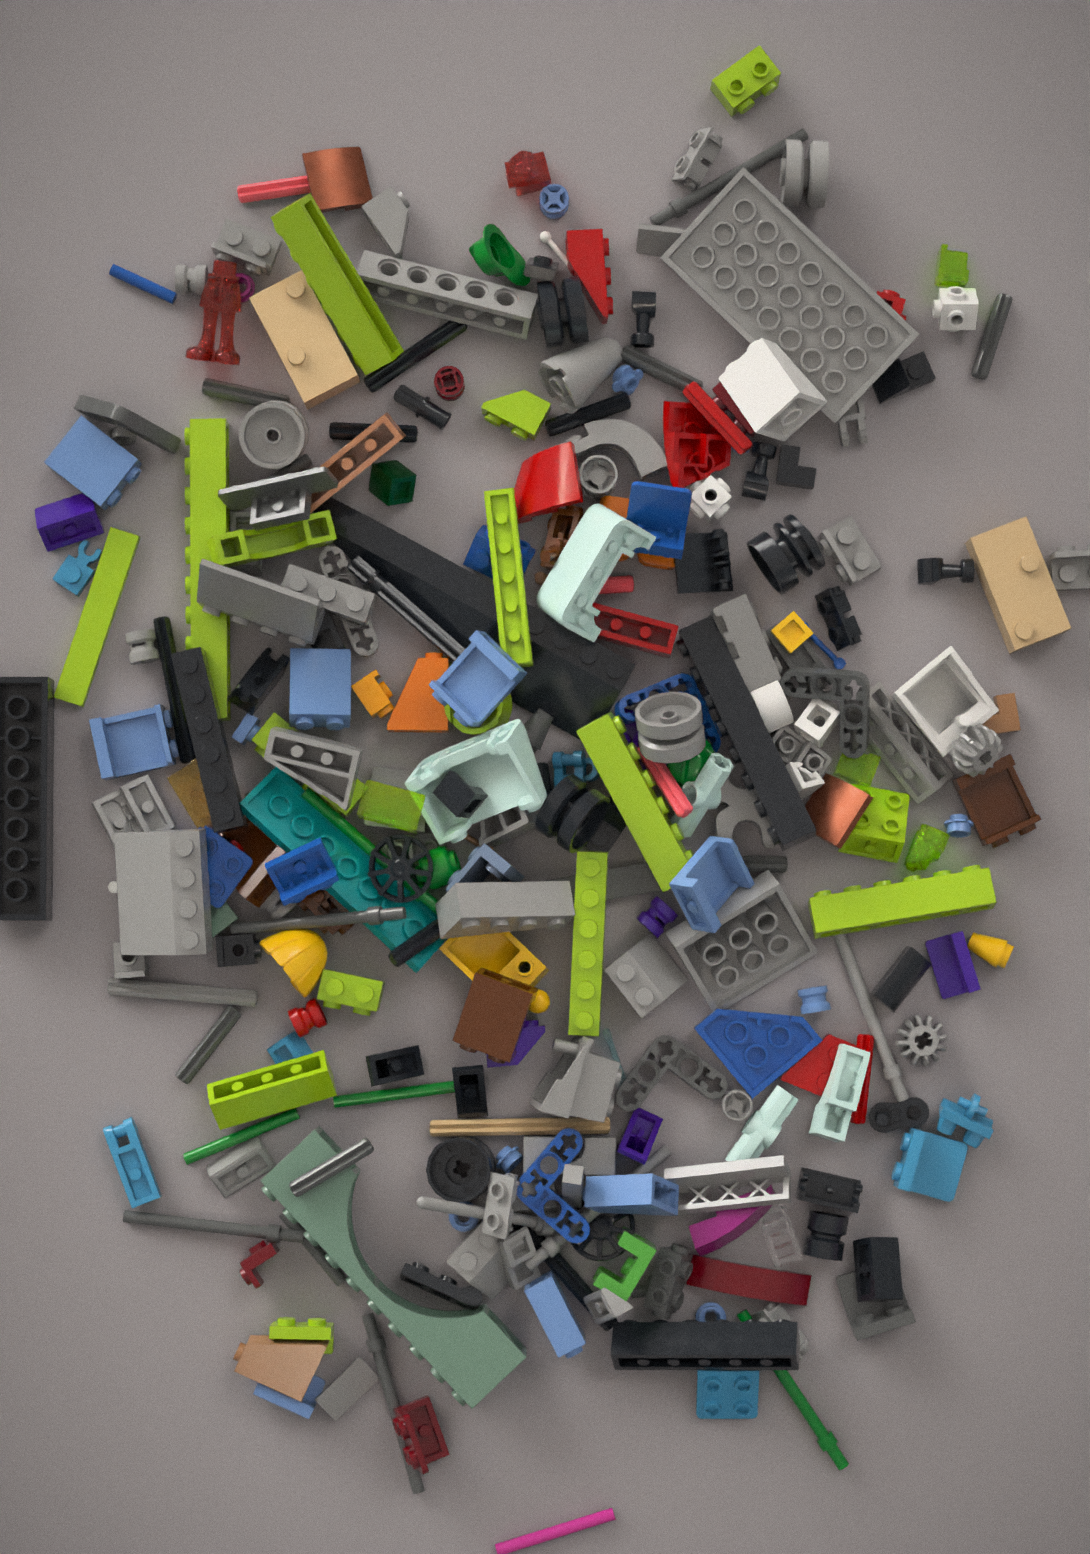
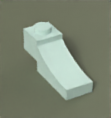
[809,1044,871,1142]

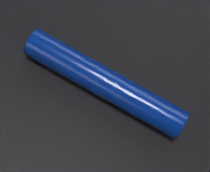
[109,264,177,304]

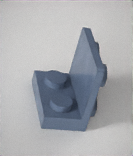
[446,843,525,892]

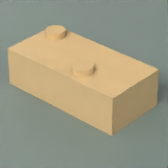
[249,270,360,410]
[965,516,1071,654]

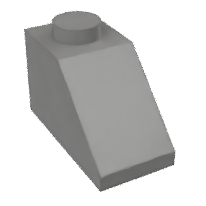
[361,186,410,259]

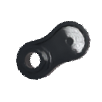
[869,1097,929,1133]

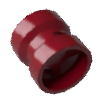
[434,366,465,401]

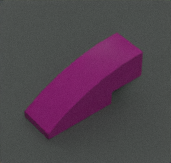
[688,1185,776,1256]

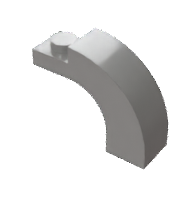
[565,419,668,482]

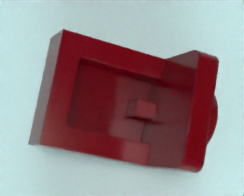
[239,1240,280,1289]

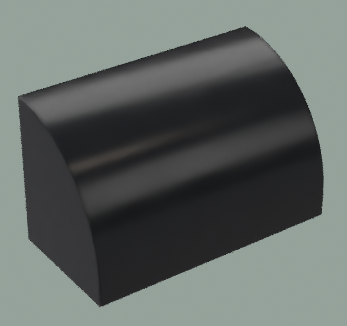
[870,946,931,1013]

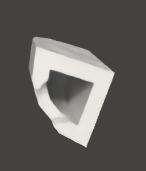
[785,762,825,800]

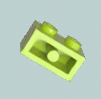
[710,45,781,117]
[317,969,385,1016]

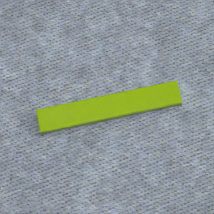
[484,487,534,667]
[54,527,141,707]

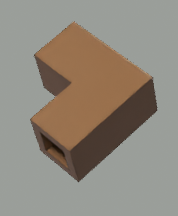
[982,693,1021,734]

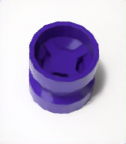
[636,896,678,938]

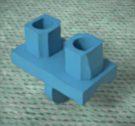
[937,1093,993,1148]

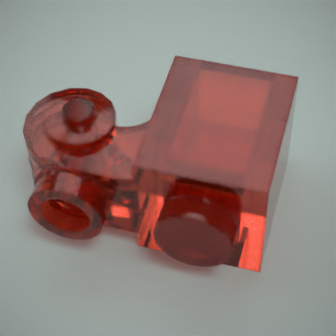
[504,150,551,196]

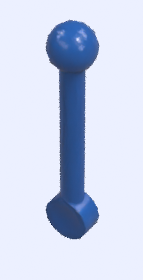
[803,621,846,670]

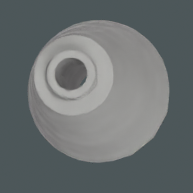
[538,337,623,414]

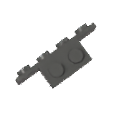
[218,467,338,531]

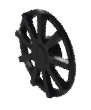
[368,834,434,903]
[567,1200,635,1261]

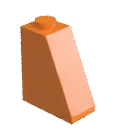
[387,652,450,733]

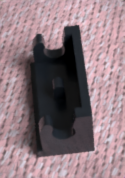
[227,647,290,716]
[795,1167,863,1213]
[853,1237,903,1302]

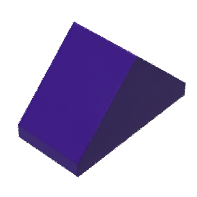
[616,1108,663,1165]

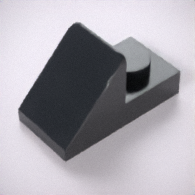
[872,351,936,404]
[585,795,627,852]
[365,1045,424,1087]
[452,1065,488,1118]

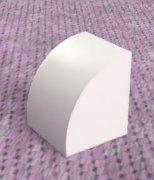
[750,680,794,733]

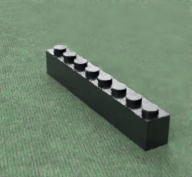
[676,615,816,851]

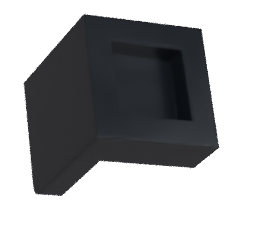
[311,614,346,649]
[432,771,488,818]

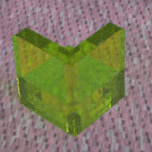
[934,244,969,288]
[834,753,881,787]

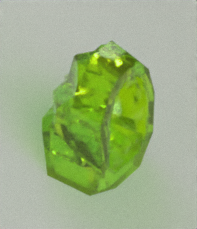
[904,824,950,872]

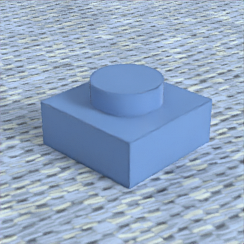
[232,713,261,746]

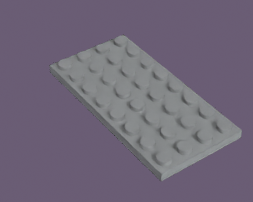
[661,167,920,424]

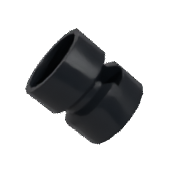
[803,1211,849,1261]

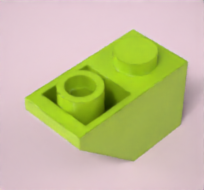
[481,390,551,441]

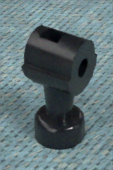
[630,291,656,348]
[742,442,777,501]
[917,558,975,585]

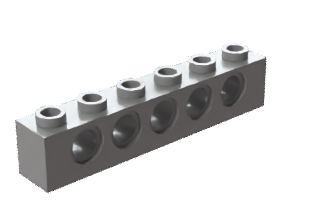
[357,250,538,340]

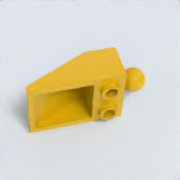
[439,932,550,1014]

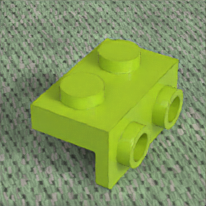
[269,1317,334,1354]

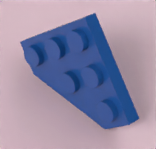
[694,1008,823,1099]

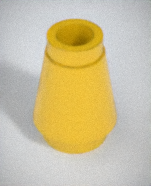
[967,932,1014,968]

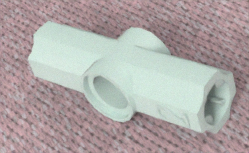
[671,753,734,837]
[725,1085,798,1161]

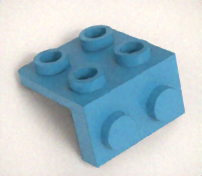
[891,1128,968,1202]
[696,1370,759,1419]

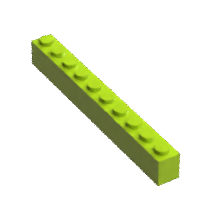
[184,418,231,721]

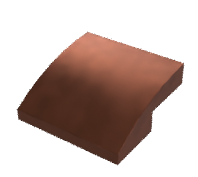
[302,147,373,213]
[805,773,873,849]

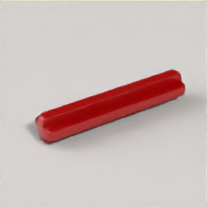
[682,381,752,455]
[850,1034,874,1124]

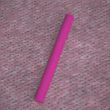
[495,1508,616,1554]

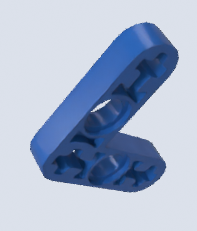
[614,673,721,753]
[516,1127,590,1244]

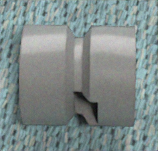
[579,455,618,500]

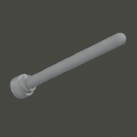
[416,1196,556,1237]

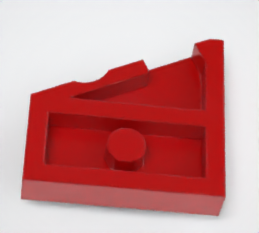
[780,1034,857,1096]

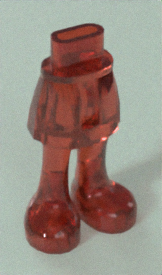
[185,260,242,366]

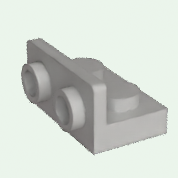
[211,219,282,276]
[818,516,882,586]
[1049,545,1090,591]

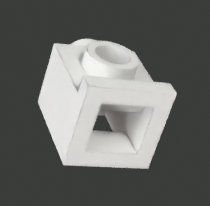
[794,699,840,748]

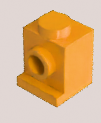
[351,669,394,719]

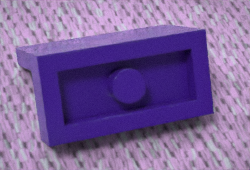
[34,493,104,552]
[925,931,981,999]

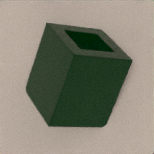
[369,460,417,506]

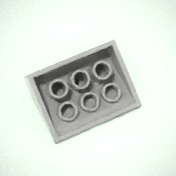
[197,559,326,647]
[114,828,213,955]
[665,870,818,1012]

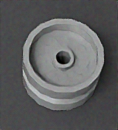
[780,139,829,208]
[239,400,309,469]
[635,692,706,764]

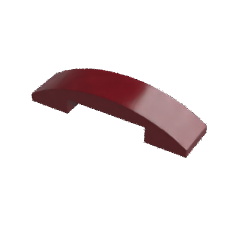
[686,1254,812,1306]

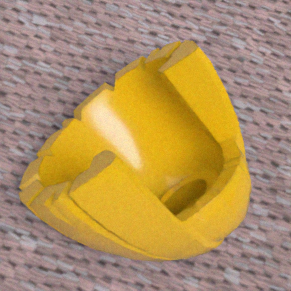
[259,929,328,998]

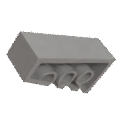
[435,881,575,939]

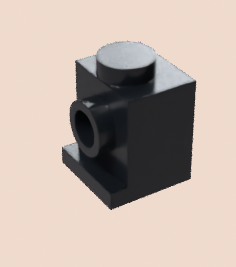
[216,934,262,967]

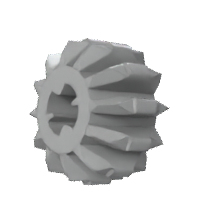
[949,723,1003,777]
[895,1014,948,1066]

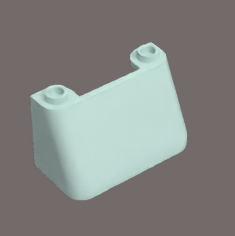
[536,503,656,642]
[404,719,547,845]

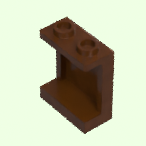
[952,754,1042,848]
[220,817,287,908]
[452,968,539,1064]

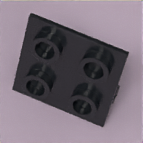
[674,529,733,594]

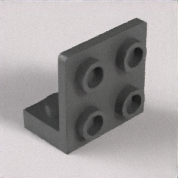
[836,1271,916,1341]

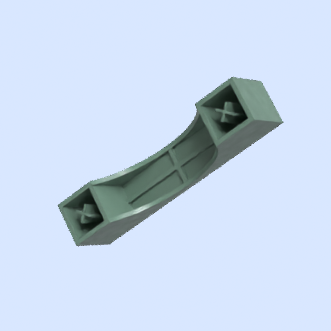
[260,1126,527,1409]

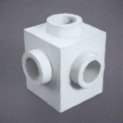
[932,286,979,332]
[689,475,732,522]

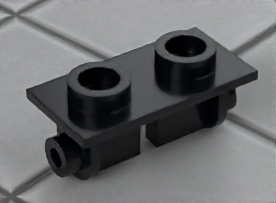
[815,586,862,651]

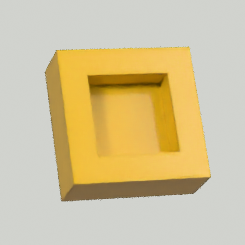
[770,611,814,654]

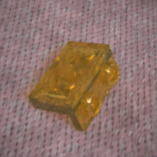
[167,758,211,829]

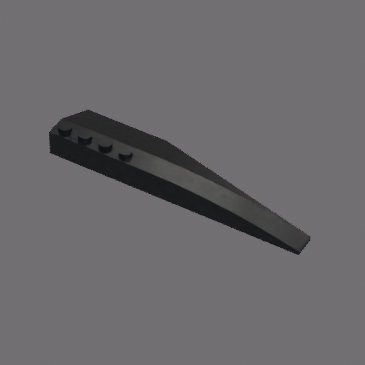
[310,497,636,740]

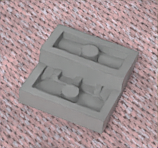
[91,774,175,849]

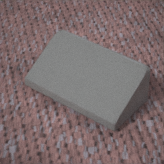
[636,223,686,256]
[206,1136,276,1198]
[583,1288,633,1325]
[315,1356,380,1421]

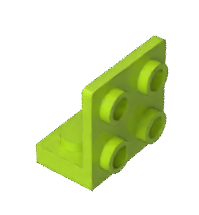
[838,784,910,863]

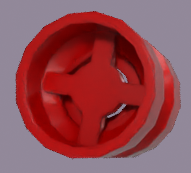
[287,998,328,1038]

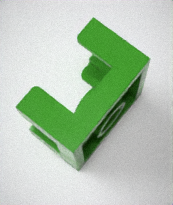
[592,1225,657,1302]

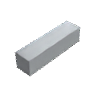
[562,1164,585,1208]

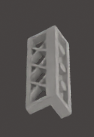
[846,681,954,804]
[664,1155,791,1215]

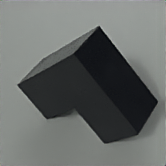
[775,445,817,490]

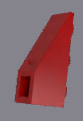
[565,229,613,324]

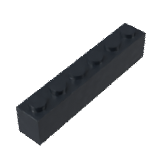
[171,647,248,834]
[611,1319,800,1370]

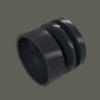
[747,514,825,595]
[426,1136,497,1203]

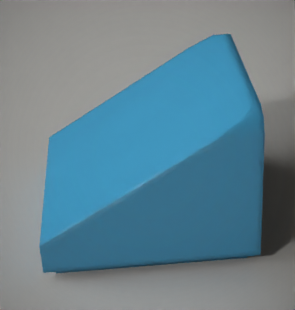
[266,1030,313,1064]

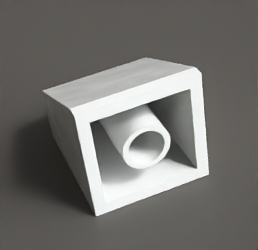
[718,338,827,441]

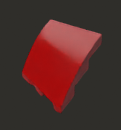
[663,401,731,488]
[514,441,583,524]

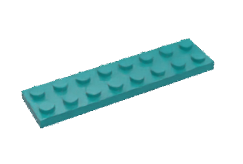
[240,767,447,973]

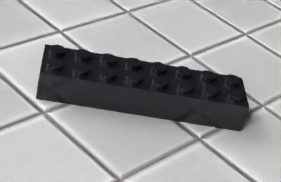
[0,677,54,921]

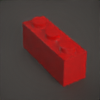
[592,603,679,658]

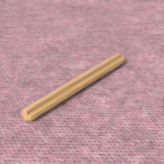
[430,1117,610,1137]

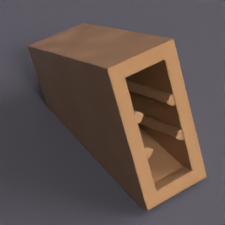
[233,1335,329,1402]

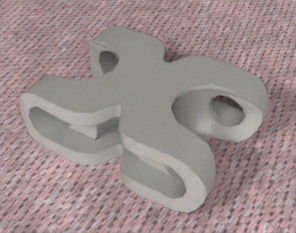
[714,776,776,848]

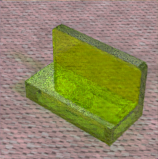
[357,780,425,834]

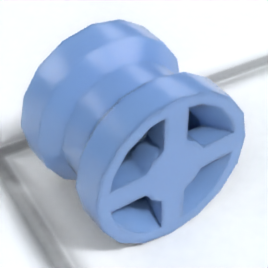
[539,184,569,219]
[797,985,831,1014]

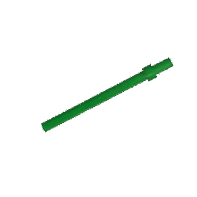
[301,787,438,915]
[736,1309,849,1471]

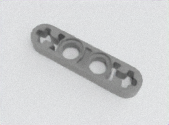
[319,546,379,657]

